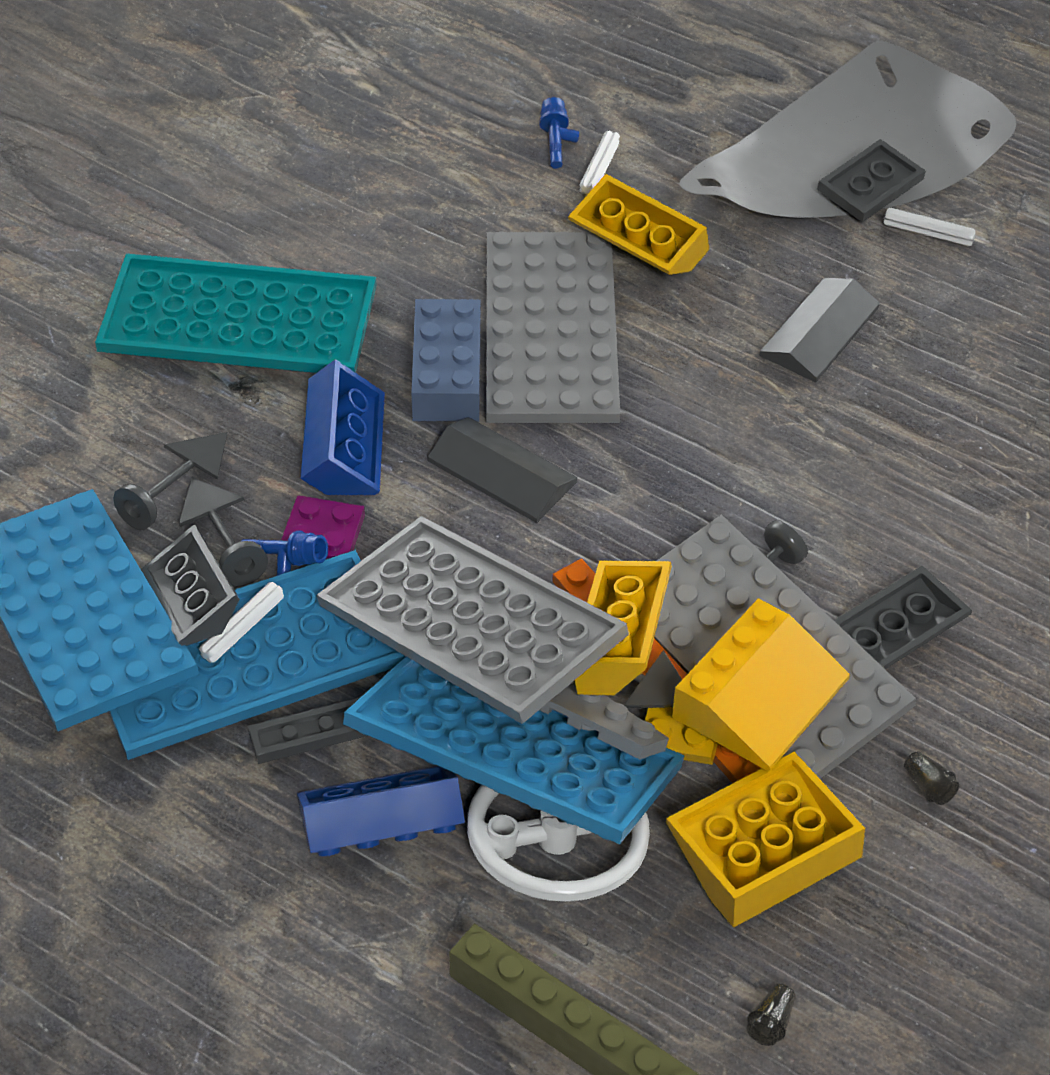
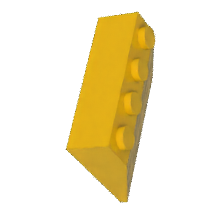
[672,598,850,772]
[666,751,865,928]

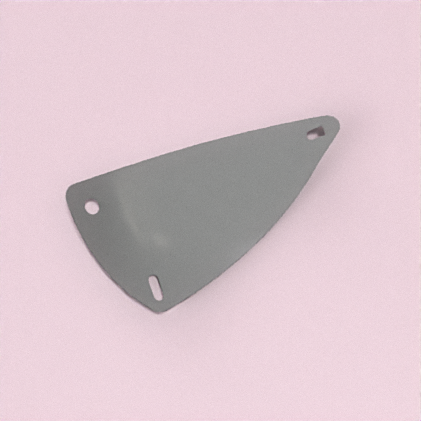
[680,41,1017,218]

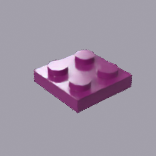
[281,495,365,559]

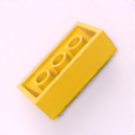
[568,174,709,275]
[575,561,672,695]

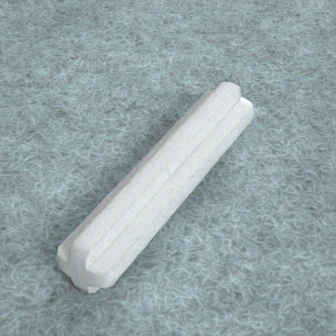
[579,130,620,195]
[884,208,976,247]
[199,582,284,663]

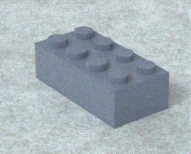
[411,299,481,422]

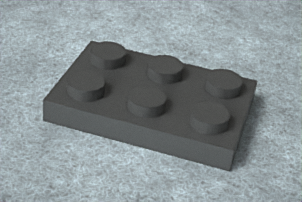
[817,139,926,222]

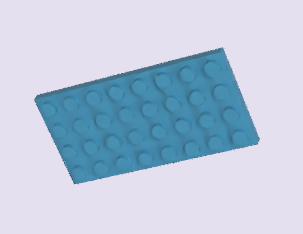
[0,489,199,732]
[108,550,406,760]
[343,656,685,844]

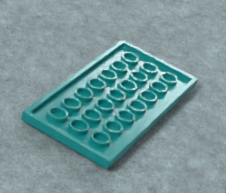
[95,253,377,373]

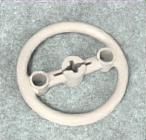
[467,785,650,902]

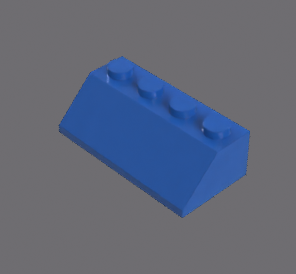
[300,359,385,495]
[297,766,465,856]

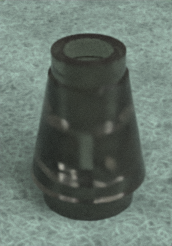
[904,751,959,805]
[747,984,796,1046]

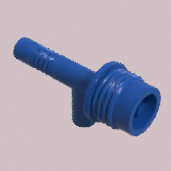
[539,97,579,169]
[241,530,328,576]

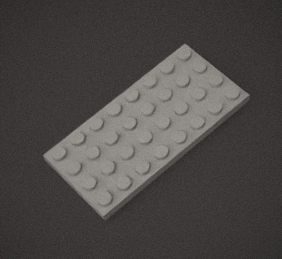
[486,232,620,423]
[654,514,916,779]
[317,516,629,724]

